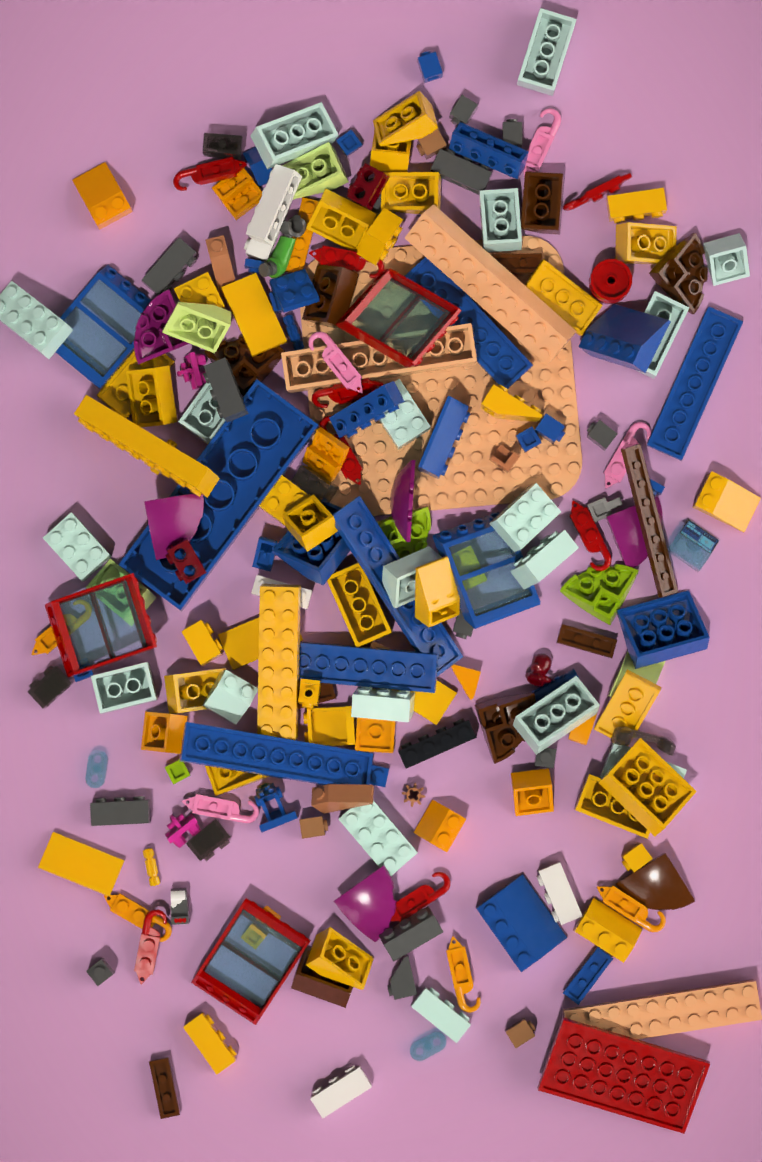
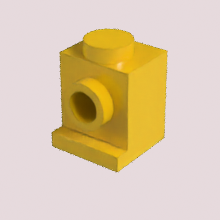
[298,679,321,709]

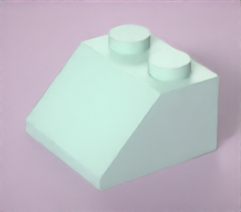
[703,233,750,286]
[203,670,258,725]

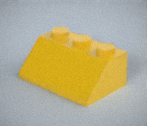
[306,188,377,252]
[125,365,178,427]
[573,898,643,963]

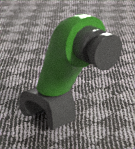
[259,215,306,278]

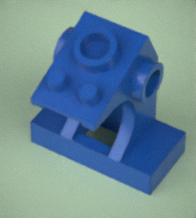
[254,783,298,832]

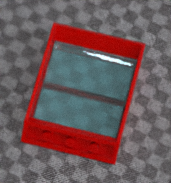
[336,268,461,368]
[45,573,157,678]
[191,898,311,1025]

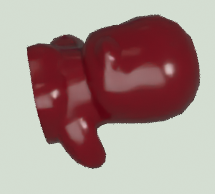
[525,654,552,687]

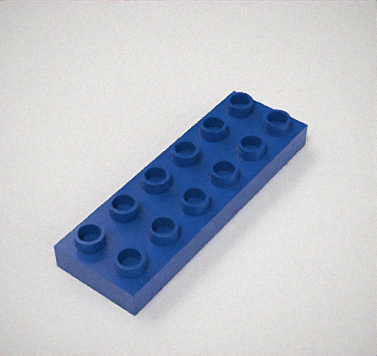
[118,380,319,611]

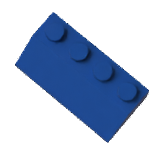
[418,396,471,479]

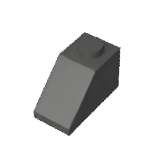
[387,956,417,1000]

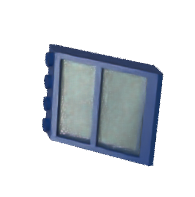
[56,265,152,389]
[433,512,540,629]

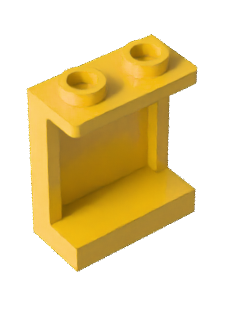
[303,706,355,746]

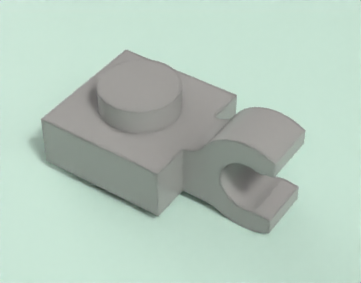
[587,497,622,523]

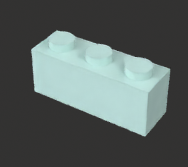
[411,987,471,1043]

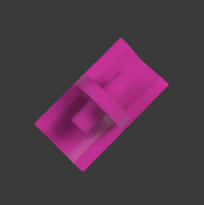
[177,352,206,390]
[165,813,201,848]

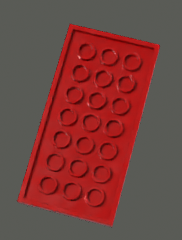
[537,1017,710,1134]

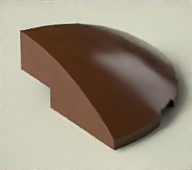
[649,233,708,314]
[204,337,285,396]
[475,693,536,764]
[615,853,695,910]

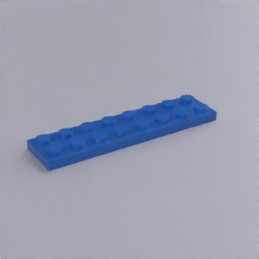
[405,257,533,389]
[646,306,743,461]
[299,641,438,693]

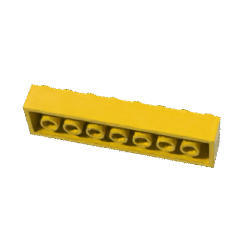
[74,395,220,498]
[257,584,301,740]

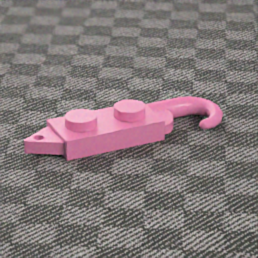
[523,108,561,178]
[308,331,363,393]
[603,422,651,489]
[182,794,259,823]

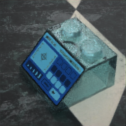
[667,519,720,572]

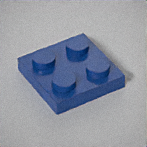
[269,269,319,313]

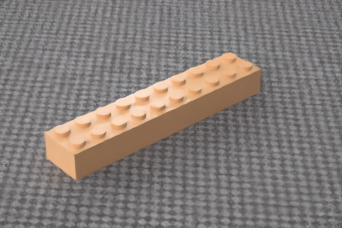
[405,204,577,365]
[281,323,478,393]
[563,979,762,1039]

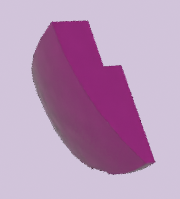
[134,290,190,365]
[390,460,415,542]
[144,494,204,561]
[606,497,663,568]
[334,865,396,942]

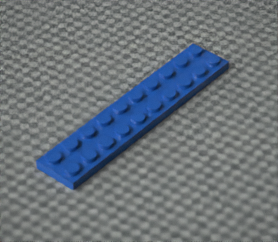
[332,496,463,677]
[180,722,373,785]

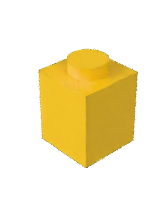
[621,843,653,872]

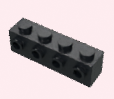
[398,718,477,769]

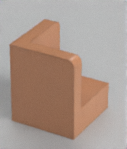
[489,445,520,473]

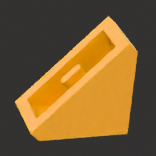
[451,665,481,700]

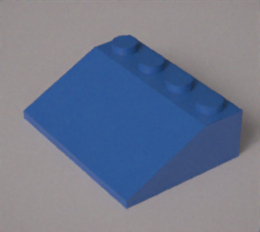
[578,304,671,373]
[272,497,350,585]
[617,590,710,669]
[476,874,567,972]

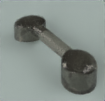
[610,726,676,756]

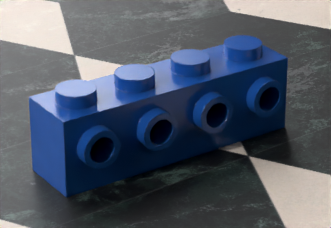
[449,122,529,179]
[329,381,405,438]

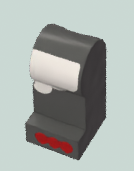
[171,888,190,925]

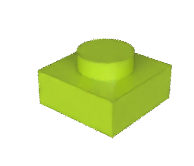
[164,759,191,785]

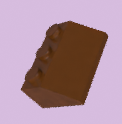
[521,172,564,235]
[302,265,359,329]
[291,947,353,1008]

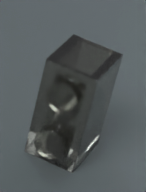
[202,133,243,159]
[291,465,339,503]
[28,666,74,709]
[186,819,231,862]

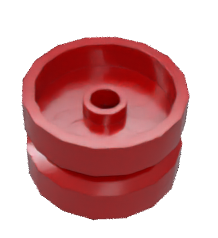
[589,259,632,304]

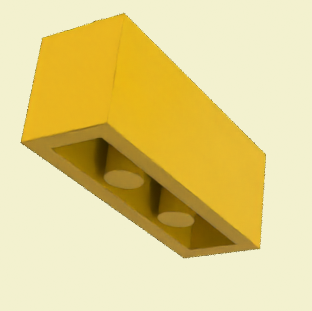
[606,188,667,224]
[183,1012,237,1075]

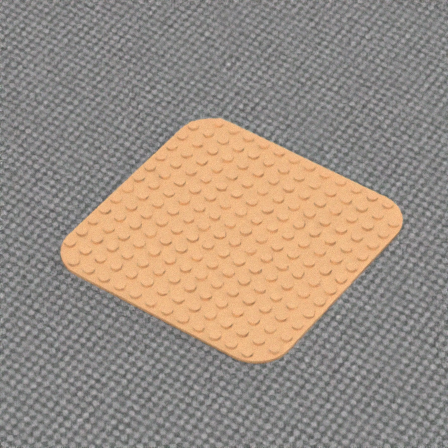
[300,236,582,516]

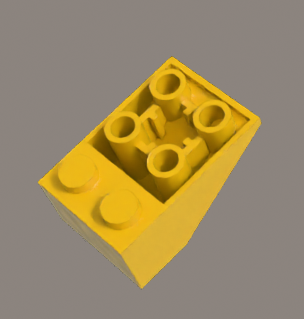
[480,384,543,422]
[415,556,460,627]

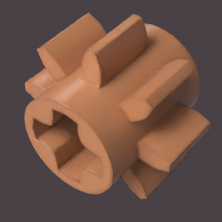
[402,783,426,807]

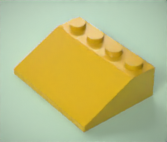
[598,738,697,837]

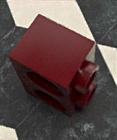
[347,163,390,210]
[165,537,206,584]

